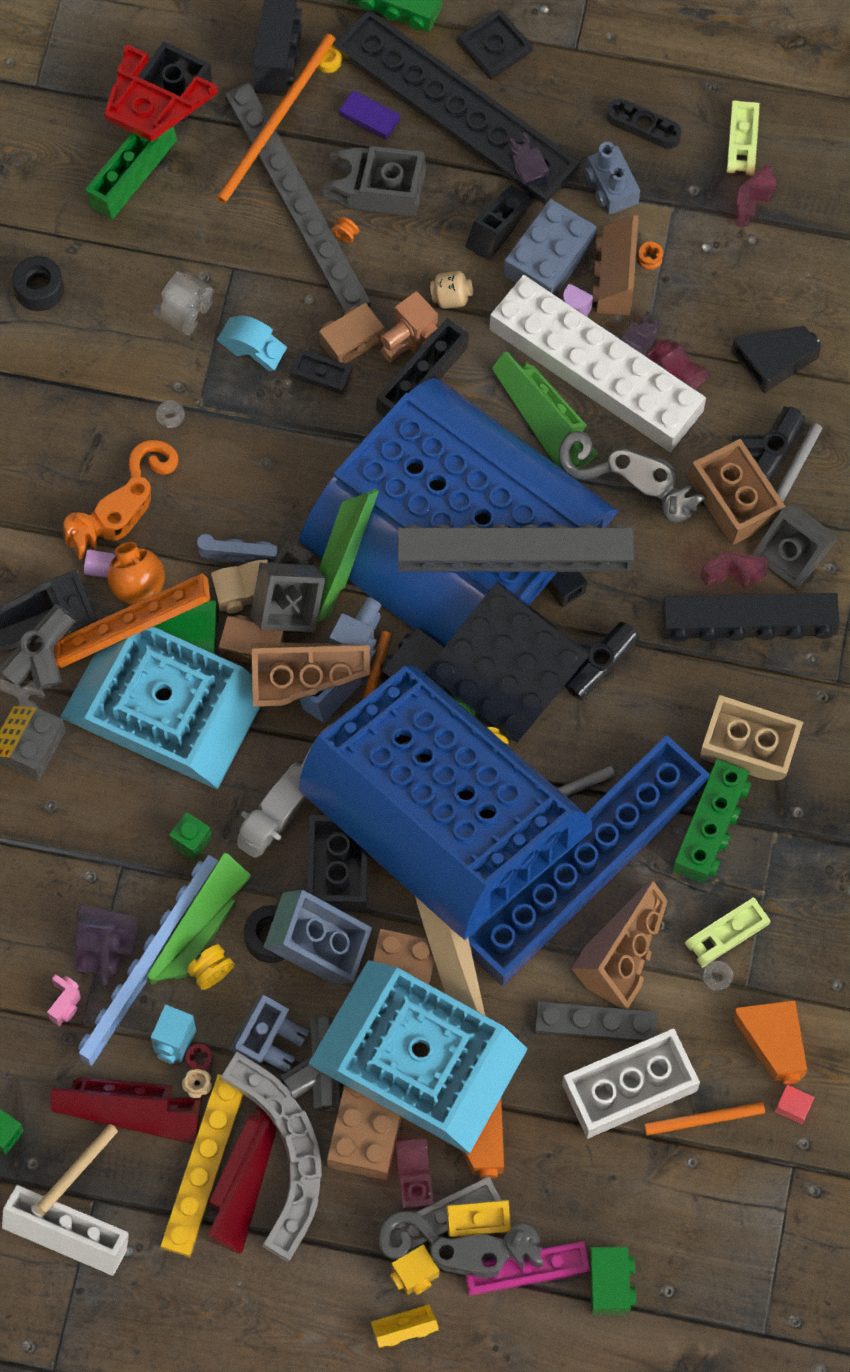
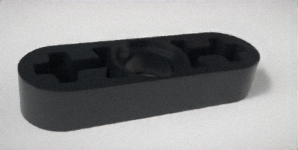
[607,99,681,149]

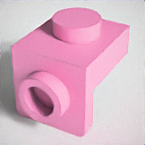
[47,974,81,1027]

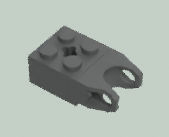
[322,146,426,216]

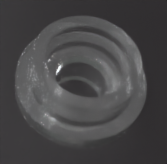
[156,400,185,428]
[703,961,733,991]

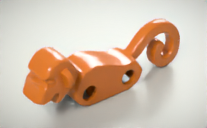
[63,440,178,560]

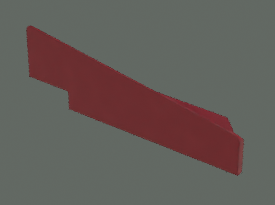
[51,1077,202,1144]
[208,1105,277,1254]

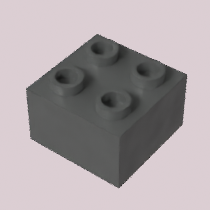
[250,562,325,632]

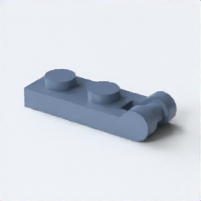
[197,534,278,564]

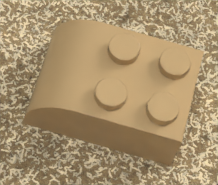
[699,695,803,780]

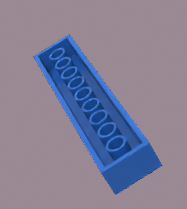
[468,735,710,986]

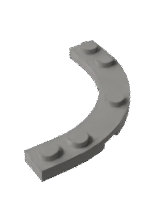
[220,1052,322,1262]

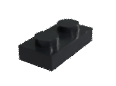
[290,349,352,395]

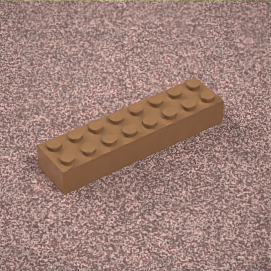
[327,929,436,1180]

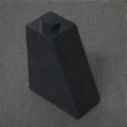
[731,326,821,393]

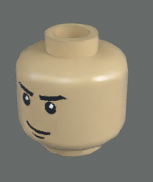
[431,271,473,309]

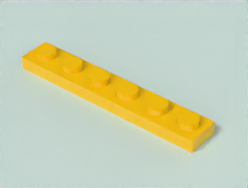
[160,1074,244,1257]

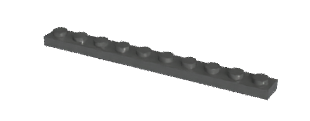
[225,83,371,314]

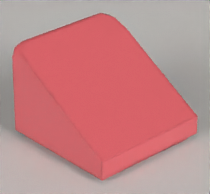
[775,1084,815,1125]

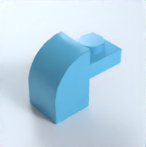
[217,315,287,371]

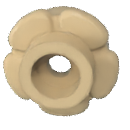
[182,1069,212,1098]

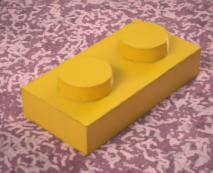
[446,1200,511,1237]
[371,1304,439,1348]

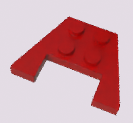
[104,44,218,142]

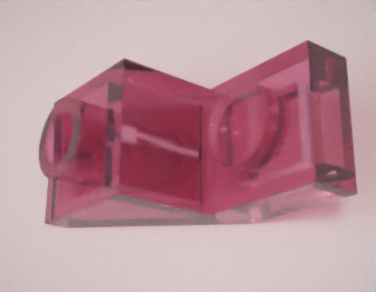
[736,164,777,226]
[646,340,710,389]
[700,551,769,588]
[396,1138,434,1208]

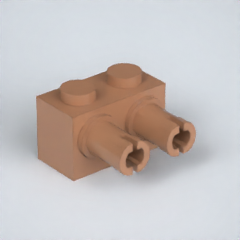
[381,291,438,363]

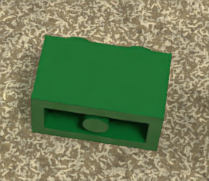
[590,1247,636,1315]

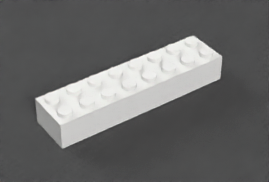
[489,275,706,453]

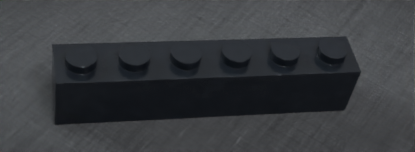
[662,593,840,642]

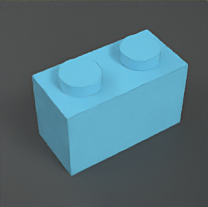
[151,1004,196,1064]

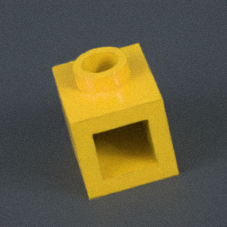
[389,1244,439,1295]

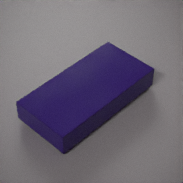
[339,90,400,140]

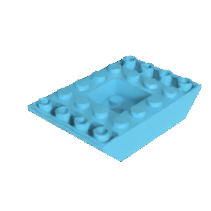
[60,627,261,790]
[308,960,528,1154]

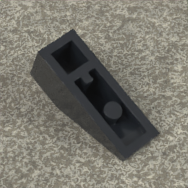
[465,185,534,260]

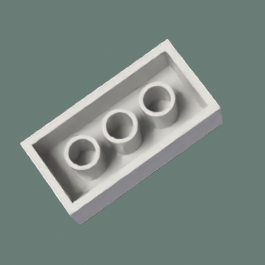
[562,1029,700,1139]

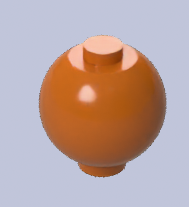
[107,542,165,605]

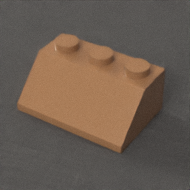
[592,215,639,316]
[687,439,786,545]

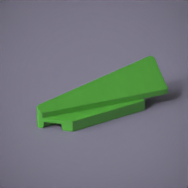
[492,352,598,470]
[317,489,379,623]
[147,853,251,985]

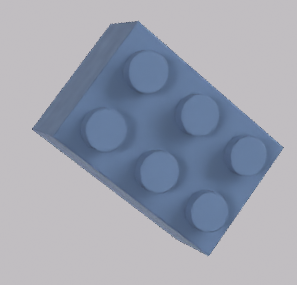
[504,199,597,296]
[264,890,372,985]

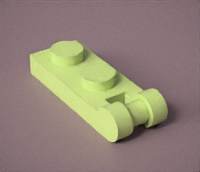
[726,101,760,175]
[685,897,771,968]

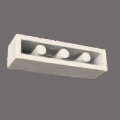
[2,1185,129,1276]

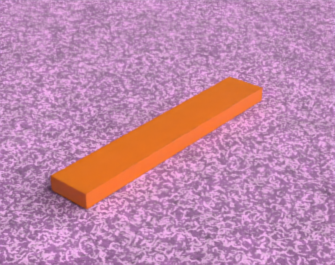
[54,573,210,668]

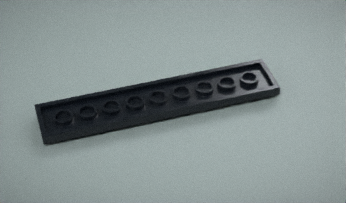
[334,9,580,204]

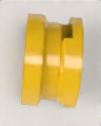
[187,944,235,990]

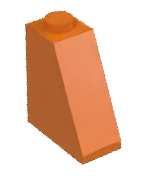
[733,1000,807,1084]
[461,1098,504,1179]

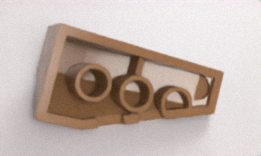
[251,643,370,707]
[571,881,668,1009]

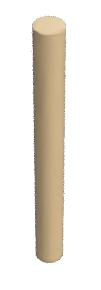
[34,1124,118,1216]

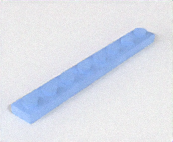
[78,855,218,1066]

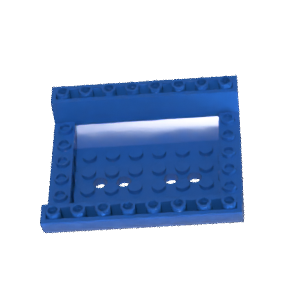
[298,378,619,647]

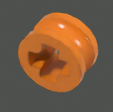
[331,217,359,244]
[638,241,663,270]

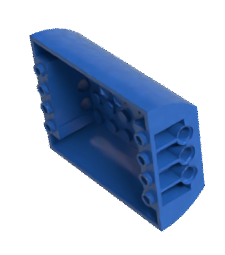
[299,666,592,940]

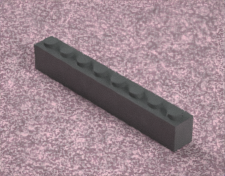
[398,525,634,572]

